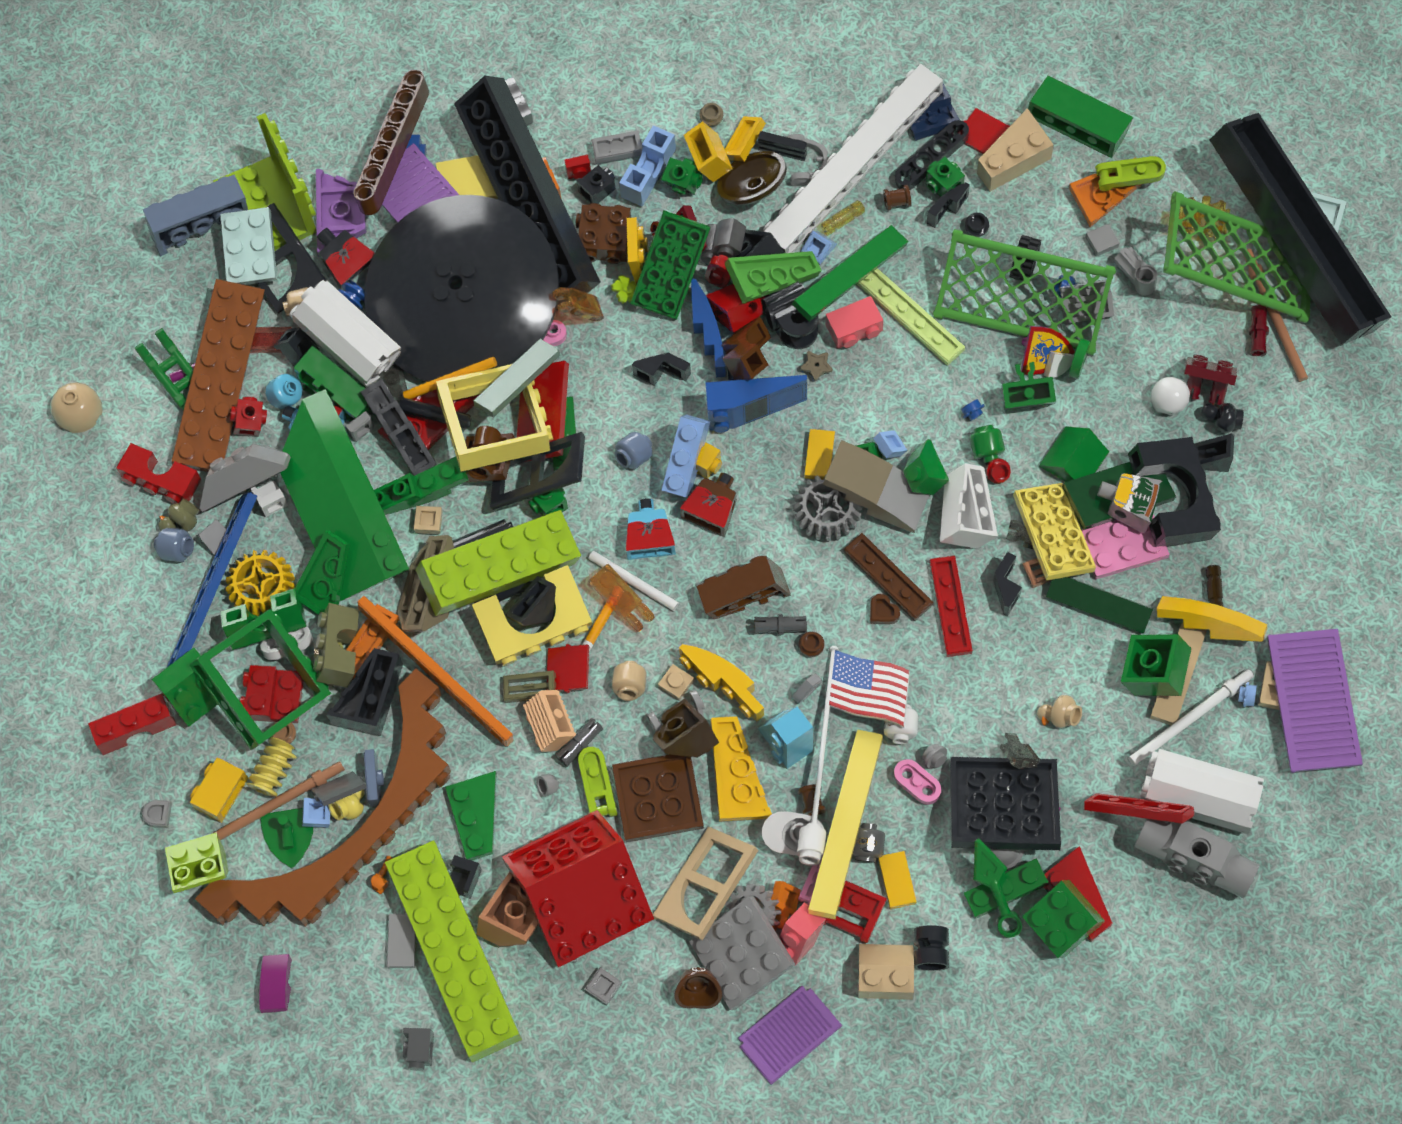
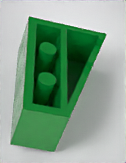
[294,346,372,422]

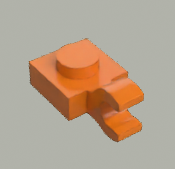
[771,881,801,931]

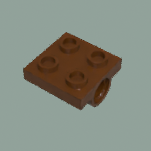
[465,426,515,482]

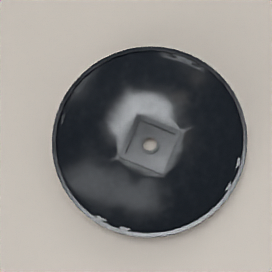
[364,195,560,382]

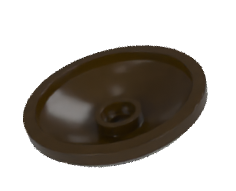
[717,151,787,205]

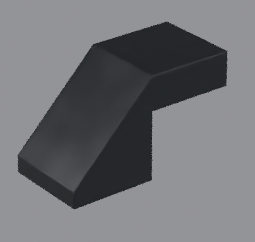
[632,352,691,386]
[993,551,1022,616]

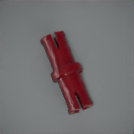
[1249,305,1269,357]

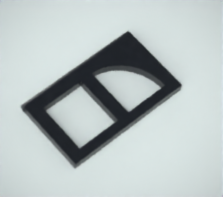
[258,203,327,313]
[490,432,585,510]

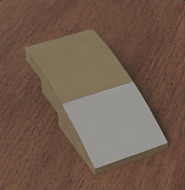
[823,440,929,533]

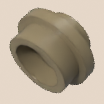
[699,103,724,126]

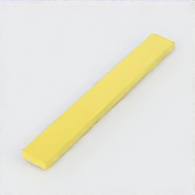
[808,730,883,919]

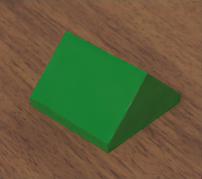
[1039,426,1109,482]

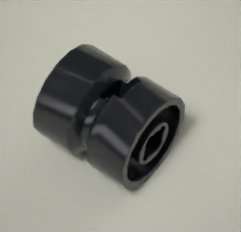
[914,925,949,971]

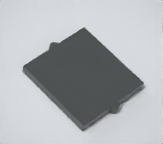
[311,771,367,806]

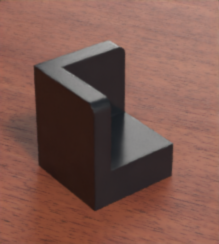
[450,855,482,899]

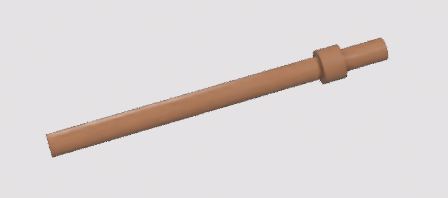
[1242,249,1308,382]
[211,761,345,840]

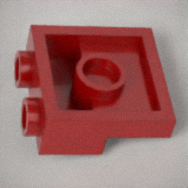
[240,665,304,723]

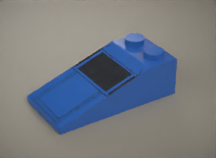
[705,375,807,433]

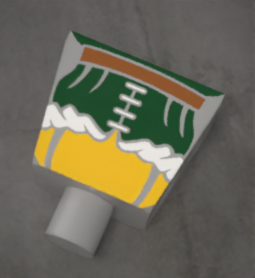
[1097,473,1163,533]

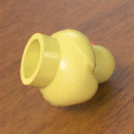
[328,789,365,820]

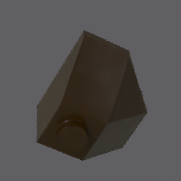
[653,698,719,758]

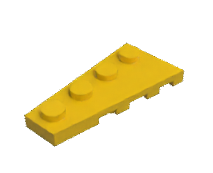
[710,716,772,822]

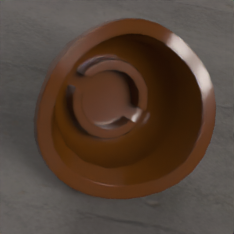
[674,967,722,1009]

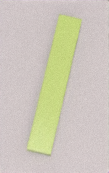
[857,268,965,366]

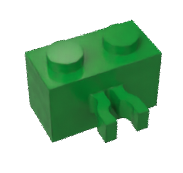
[1001,362,1056,411]

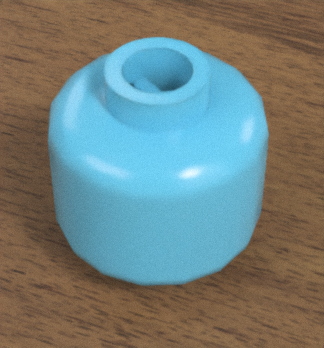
[265,374,303,409]

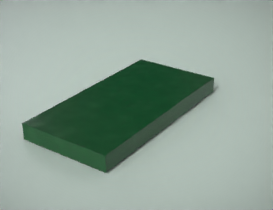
[1062,462,1176,530]

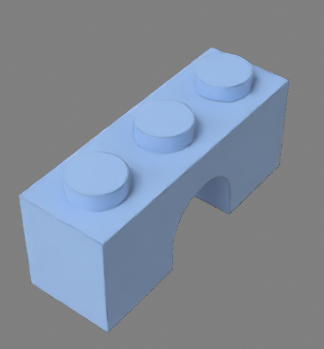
[619,125,676,207]
[662,415,711,497]

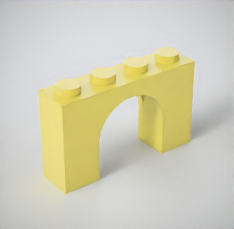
[472,565,592,666]

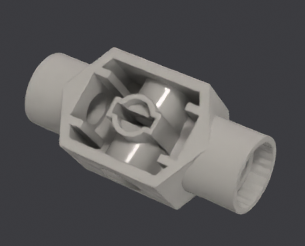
[1134,819,1260,899]

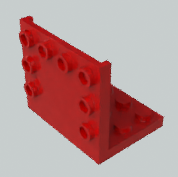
[502,810,654,968]

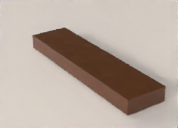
[843,533,934,621]

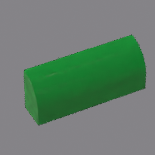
[1028,75,1133,158]

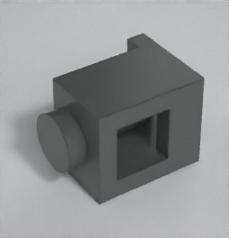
[403,1028,434,1071]

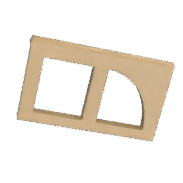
[653,827,759,941]

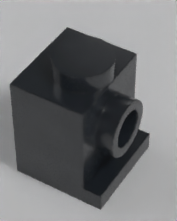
[576,165,616,204]
[274,327,320,367]

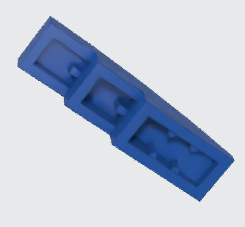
[691,279,726,378]

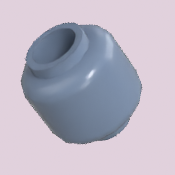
[615,432,652,469]
[154,528,194,562]

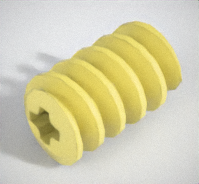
[246,737,297,797]

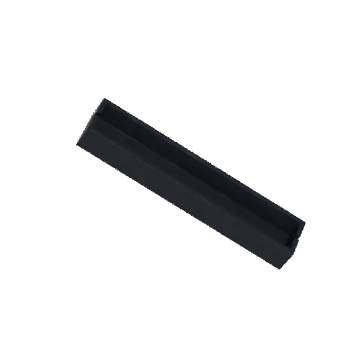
[1209,112,1392,345]

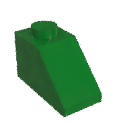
[903,439,949,495]

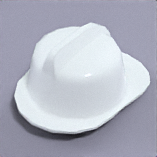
[762,811,825,856]

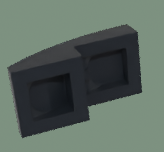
[927,182,970,228]

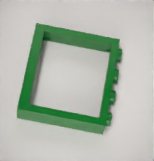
[190,609,331,750]

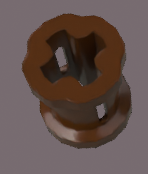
[883,185,912,211]
[798,784,826,816]

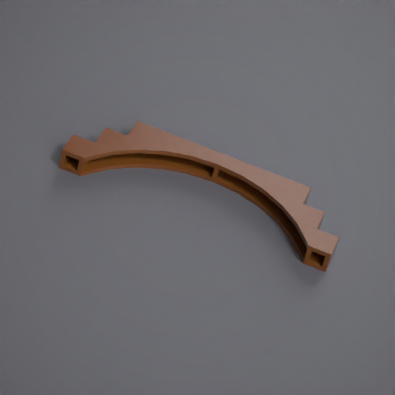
[195,668,451,927]

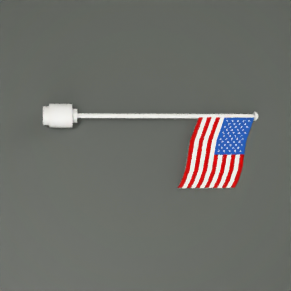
[797,646,910,865]

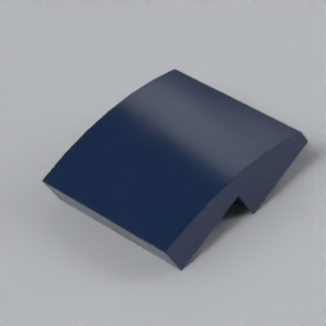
[909,83,960,141]

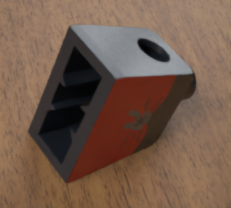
[317,228,375,289]

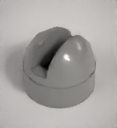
[536,774,559,797]

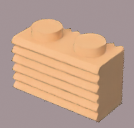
[523,690,576,752]

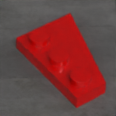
[1044,846,1113,942]

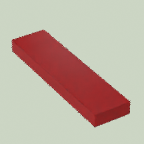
[929,555,973,657]
[1084,793,1194,823]

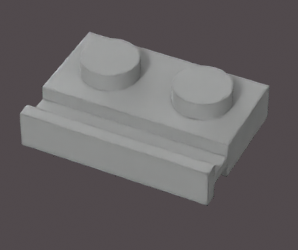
[1059,279,1114,324]

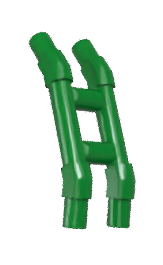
[134,328,194,412]

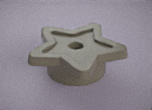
[800,351,833,381]

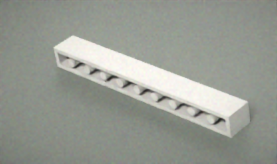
[763,64,943,253]

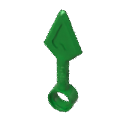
[973,839,1022,938]

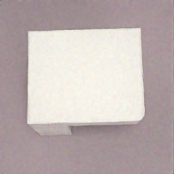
[250,481,288,517]

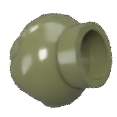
[158,498,200,532]

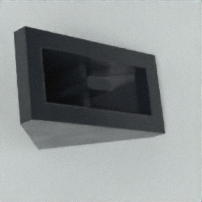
[1194,433,1234,472]
[506,576,556,626]

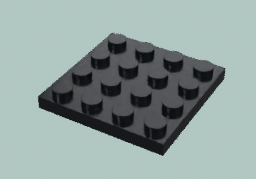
[950,757,1061,851]

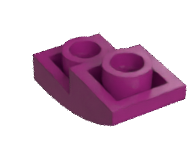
[259,954,292,1013]

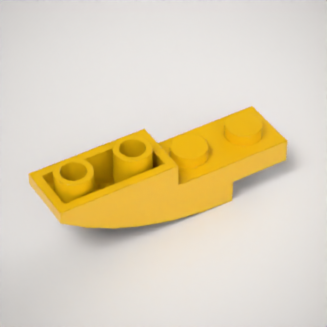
[679,644,764,722]

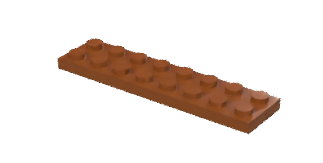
[171,279,265,472]

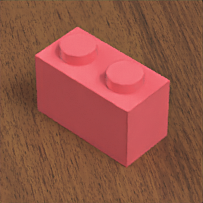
[825,296,883,349]
[779,902,826,966]

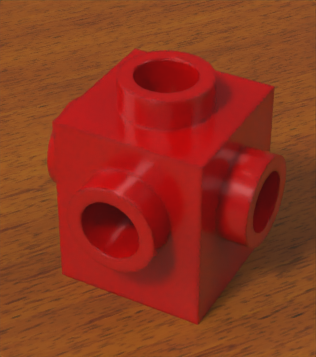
[230,397,267,437]

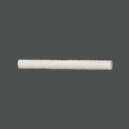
[588,551,679,611]

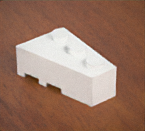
[940,463,998,549]

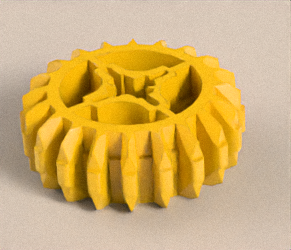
[225,549,295,616]

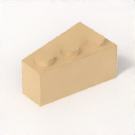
[977,108,1054,192]

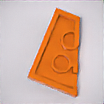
[1069,157,1142,227]

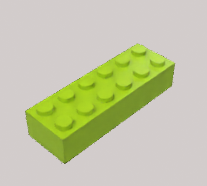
[416,510,581,616]

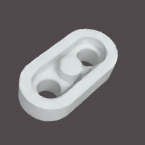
[261,627,313,660]

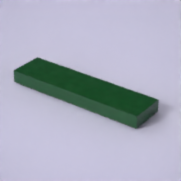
[1046,577,1154,633]

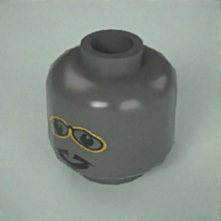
[852,823,885,862]

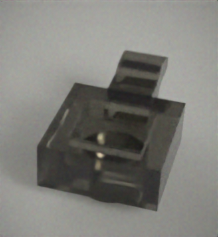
[1000,733,1040,769]

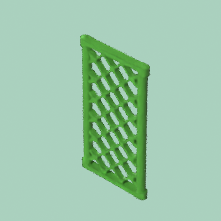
[1163,191,1311,323]
[933,229,1116,356]

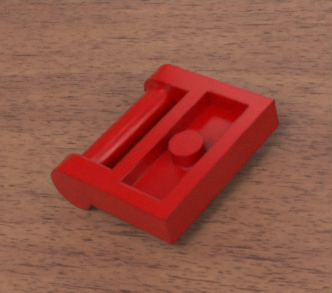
[823,881,887,944]

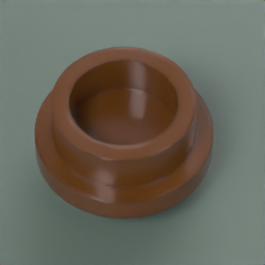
[799,632,825,657]

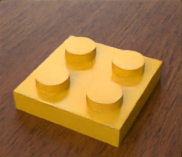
[627,217,649,284]

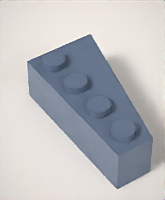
[143,174,248,257]

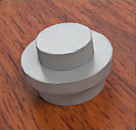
[922,744,947,769]

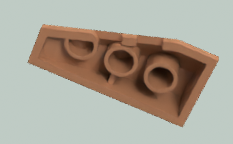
[476,840,539,947]

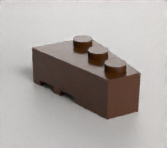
[696,556,791,620]

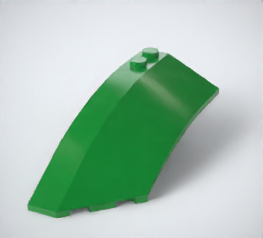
[280,389,409,602]

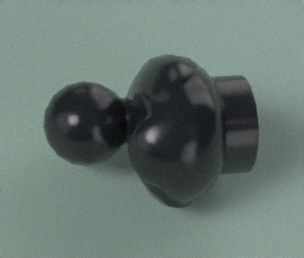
[1201,403,1244,434]

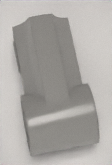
[1114,247,1157,296]

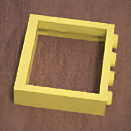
[436,364,553,471]

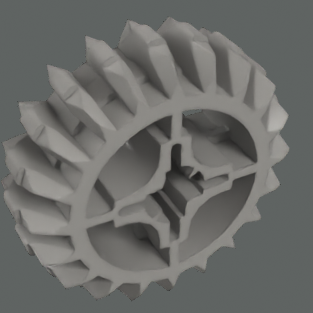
[793,475,862,542]

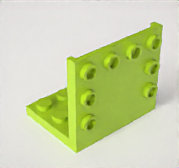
[213,113,317,251]

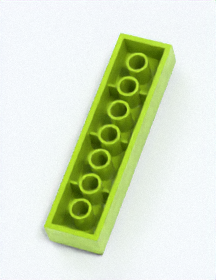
[385,840,522,1063]

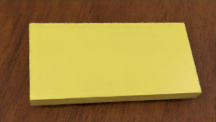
[436,155,498,199]
[1013,483,1096,580]

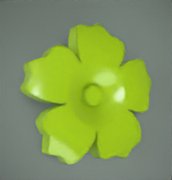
[611,275,637,304]

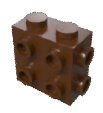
[576,203,632,264]

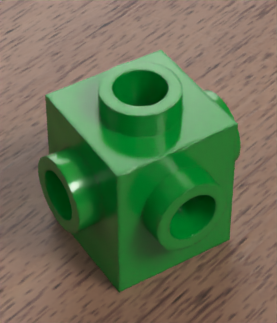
[661,157,703,195]
[926,157,965,197]
[528,477,568,516]

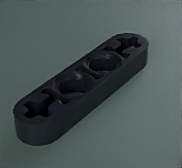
[895,120,969,190]

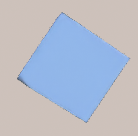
[800,231,837,264]

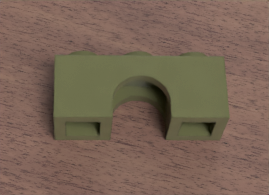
[314,603,359,688]

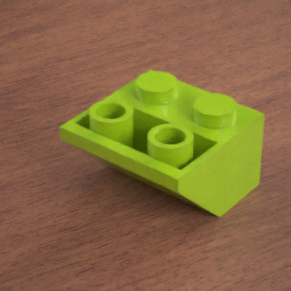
[165,833,229,893]

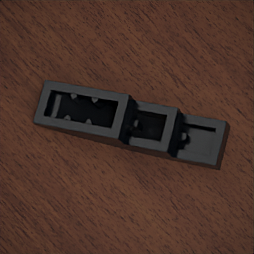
[360,379,436,476]

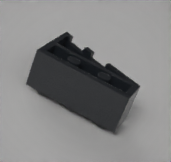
[326,648,403,736]

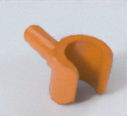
[371,856,393,894]

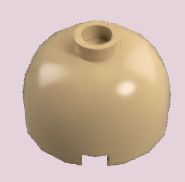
[51,382,103,433]

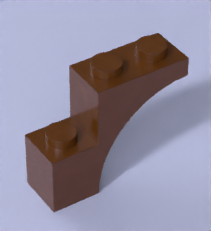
[722,317,771,380]

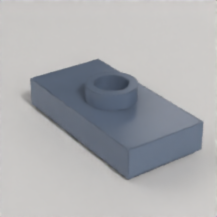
[364,749,384,808]

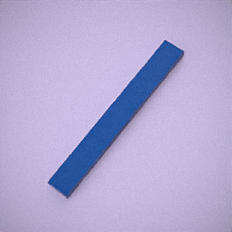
[166,492,258,668]

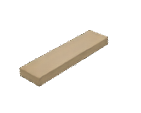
[1150,622,1207,725]

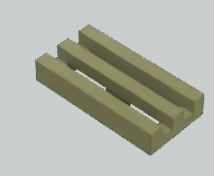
[503,670,556,703]

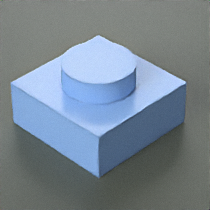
[873,430,907,459]
[302,798,330,828]

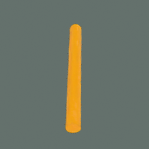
[403,357,497,399]

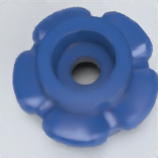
[961,399,985,421]

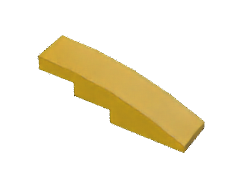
[1157,596,1268,642]

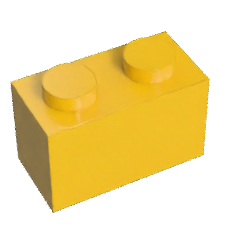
[684,121,733,182]
[190,757,249,823]

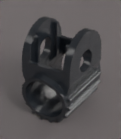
[762,282,818,350]

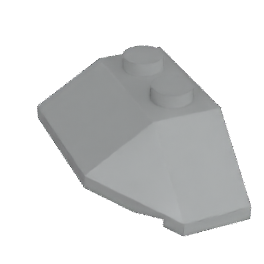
[200,444,291,512]

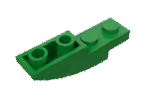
[374,456,469,515]

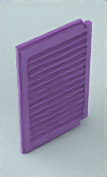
[738,986,842,1085]

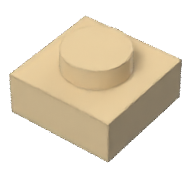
[414,506,443,534]
[658,664,694,701]

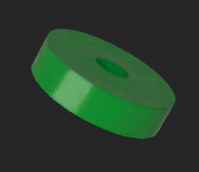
[1069,338,1091,379]

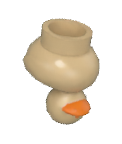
[1037,695,1082,728]

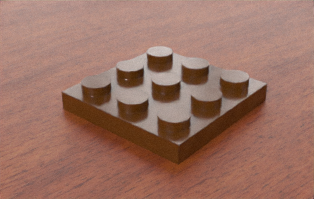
[612,754,704,843]

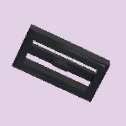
[758,131,807,161]

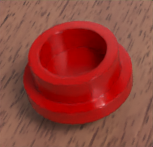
[986,458,1011,484]

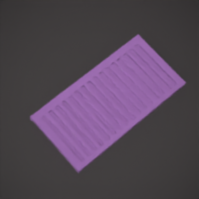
[382,144,459,223]
[1267,629,1363,773]

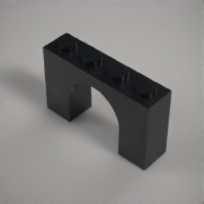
[1128,437,1221,547]

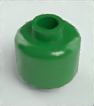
[969,425,1005,464]

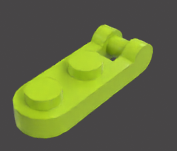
[1095,156,1166,191]
[578,747,617,817]

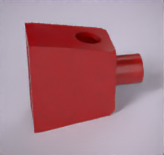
[706,284,769,332]

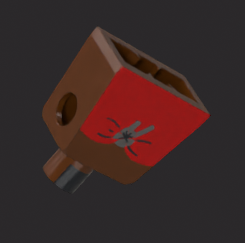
[680,472,737,537]

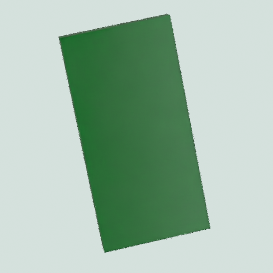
[630,210,710,320]

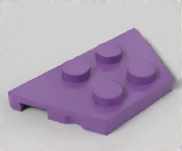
[316,169,367,256]

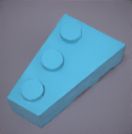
[757,706,813,769]

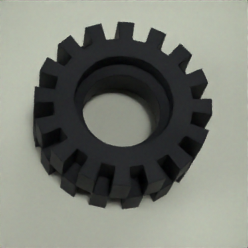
[1009,235,1042,281]

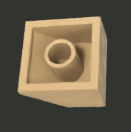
[858,944,914,1000]

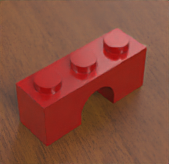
[116,443,201,504]
[88,693,177,755]

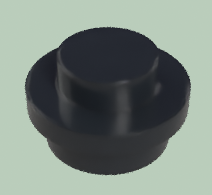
[965,212,989,237]

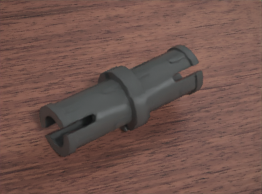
[754,614,807,635]
[555,718,603,767]

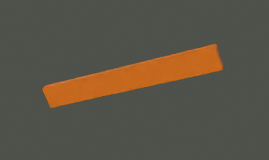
[357,596,514,747]

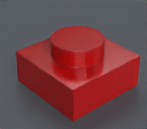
[564,154,591,179]

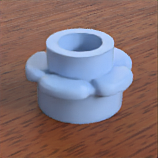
[1238,682,1257,708]

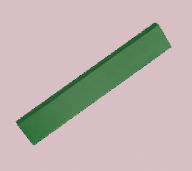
[792,225,908,322]

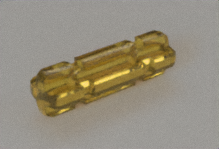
[821,200,865,235]

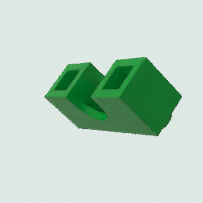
[221,588,307,650]

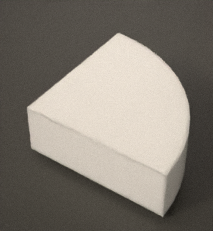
[1044,351,1074,378]

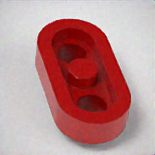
[705,255,731,288]

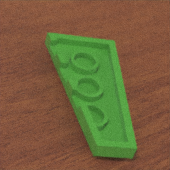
[725,251,822,303]

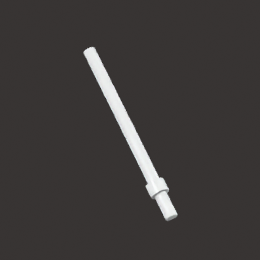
[1128,669,1254,766]

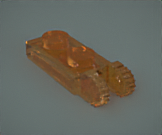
[552,287,604,322]
[588,564,655,632]

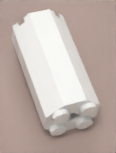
[289,280,401,388]
[1139,749,1264,834]

